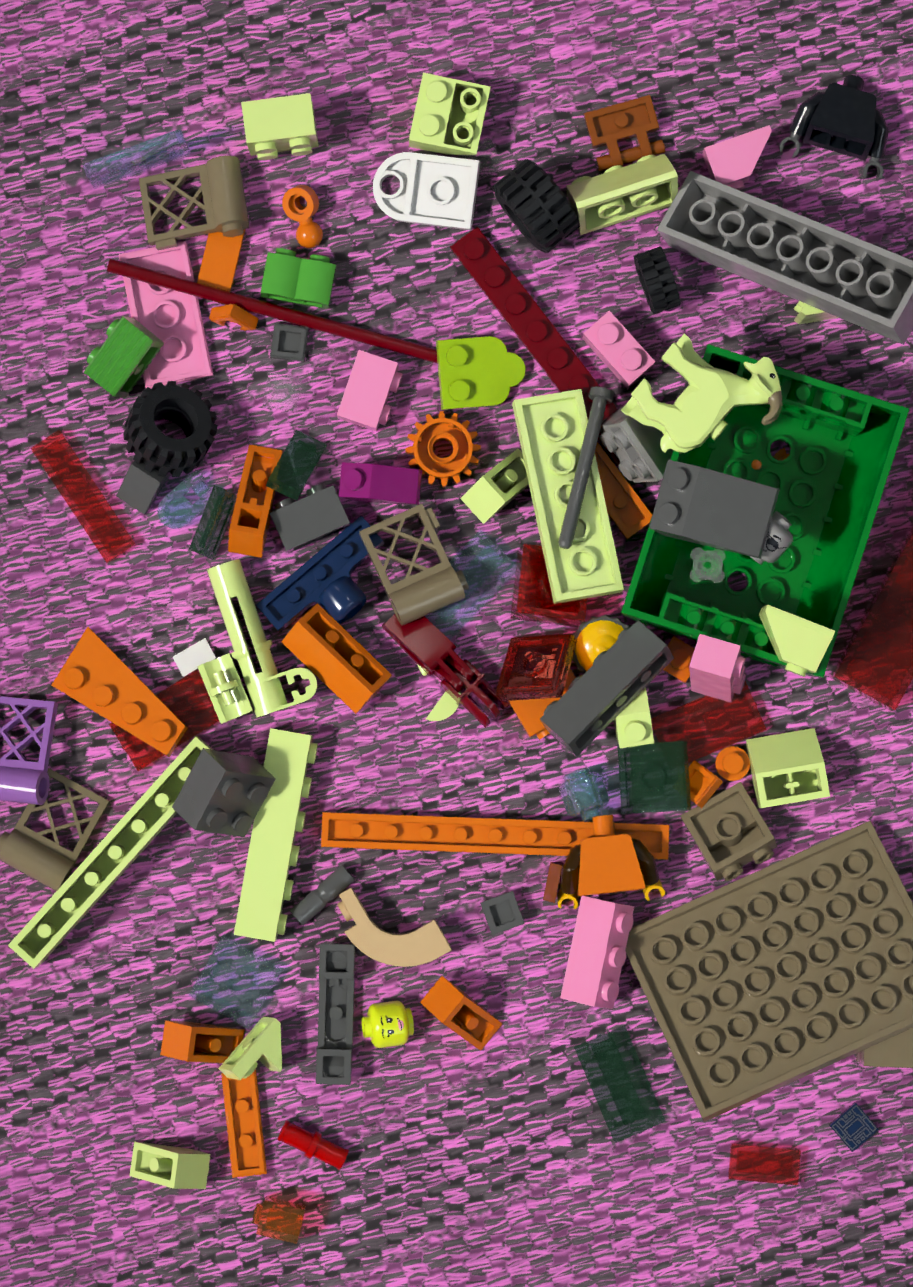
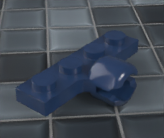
[256,515,385,633]

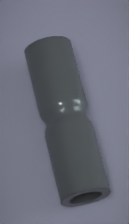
[290,865,355,926]

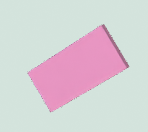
[119,241,214,389]

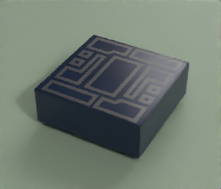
[829,1102,879,1152]

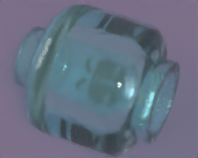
[559,768,610,822]

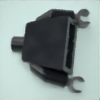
[780,75,889,181]

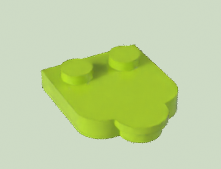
[436,336,526,410]

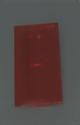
[109,669,219,771]
[651,681,767,770]

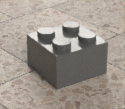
[172,748,276,837]

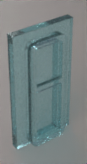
[425,530,519,640]

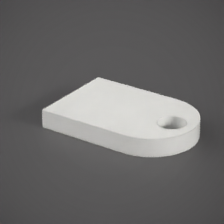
[373,152,481,231]

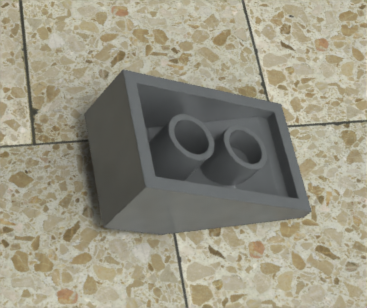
[649,459,780,559]

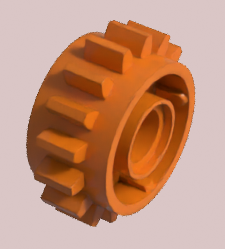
[405,411,481,488]

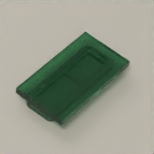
[574,1025,666,1143]

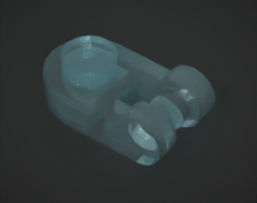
[157,469,220,529]

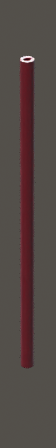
[107,258,438,364]

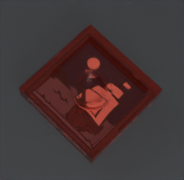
[495,633,577,701]

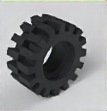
[634,247,681,314]

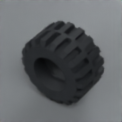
[493,159,580,253]
[123,381,218,477]

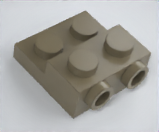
[680,782,777,881]

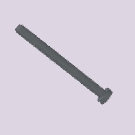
[558,387,614,549]

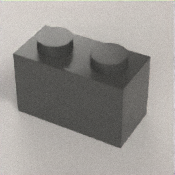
[270,483,351,553]

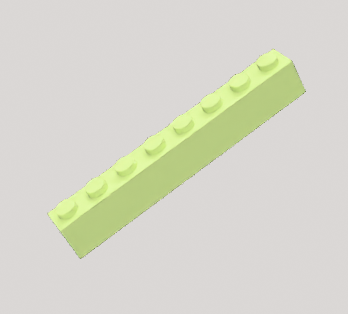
[8,736,213,969]

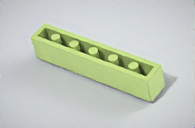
[234,728,318,942]

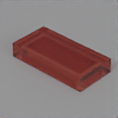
[728,1143,801,1185]

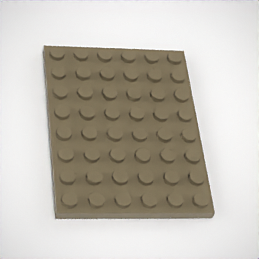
[626,821,913,1122]

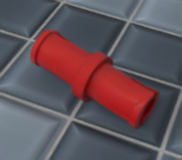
[277,1120,349,1170]

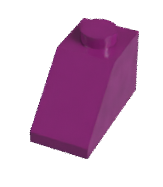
[339,462,422,505]

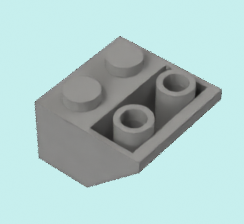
[599,403,673,483]

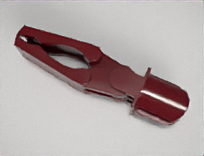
[382,613,510,728]

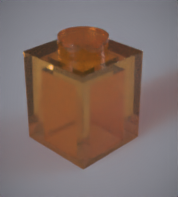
[252,1196,306,1244]

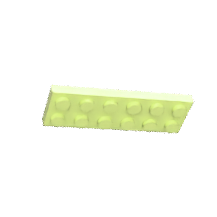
[512,389,624,604]

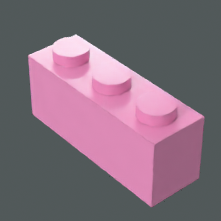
[689,634,746,703]
[560,896,634,1009]

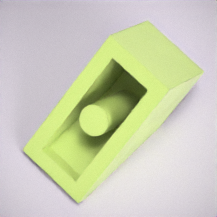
[460,448,529,524]
[614,687,654,748]
[130,1141,210,1189]

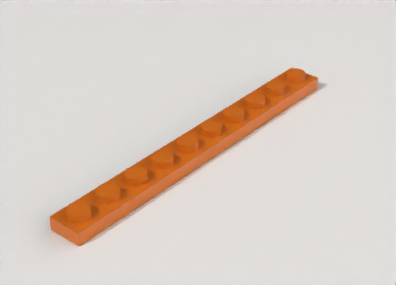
[321,812,669,860]

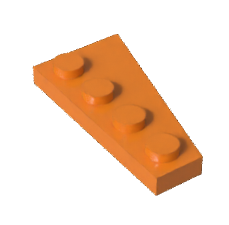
[51,627,187,757]

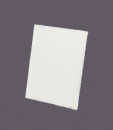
[173,638,216,677]

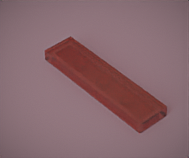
[30,430,136,564]

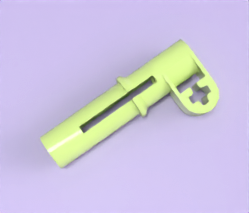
[207,559,318,718]

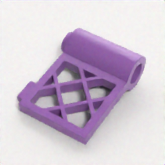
[0,696,58,805]

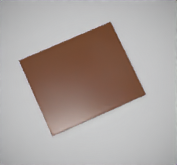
[543,863,562,903]

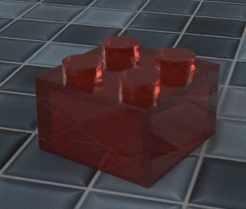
[510,544,587,627]

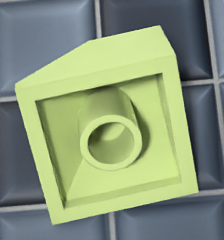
[759,605,835,677]

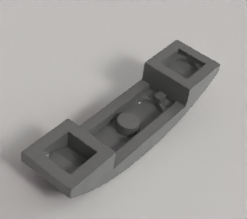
[316,944,355,1085]

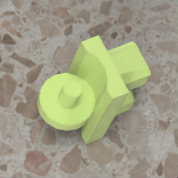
[197,653,253,724]

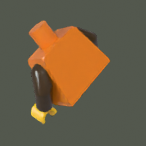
[557,815,665,909]

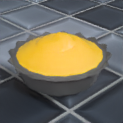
[570,614,629,673]

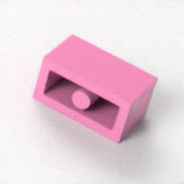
[582,310,655,389]
[337,350,403,431]

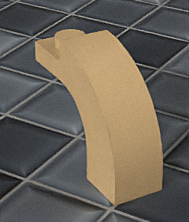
[337,887,452,967]

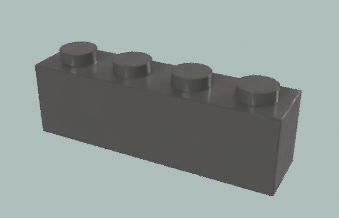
[540,620,674,757]

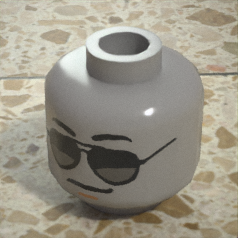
[750,511,793,564]

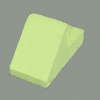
[218,1016,282,1080]

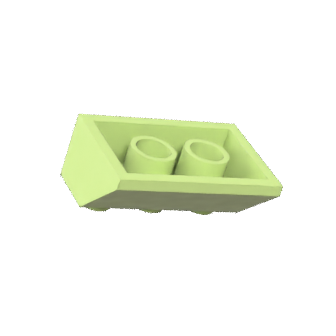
[566,154,678,235]

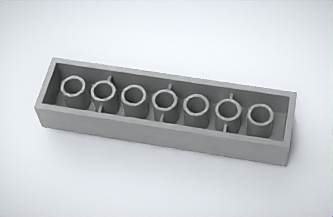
[657,171,913,345]

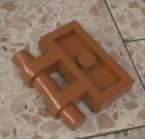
[583,95,665,171]

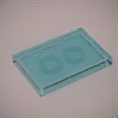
[83,129,191,189]

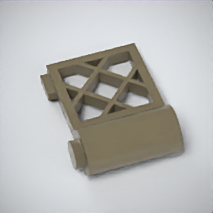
[139,156,249,250]
[359,504,469,626]
[0,768,110,891]

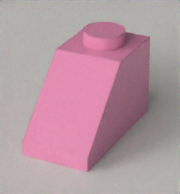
[702,125,772,190]

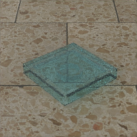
[189,934,283,1030]

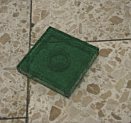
[617,741,691,814]

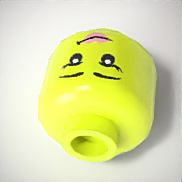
[361,1001,414,1048]

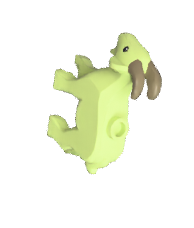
[621,333,782,453]

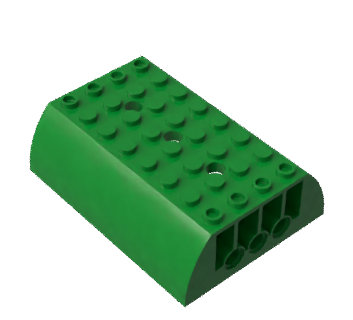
[621,344,909,678]

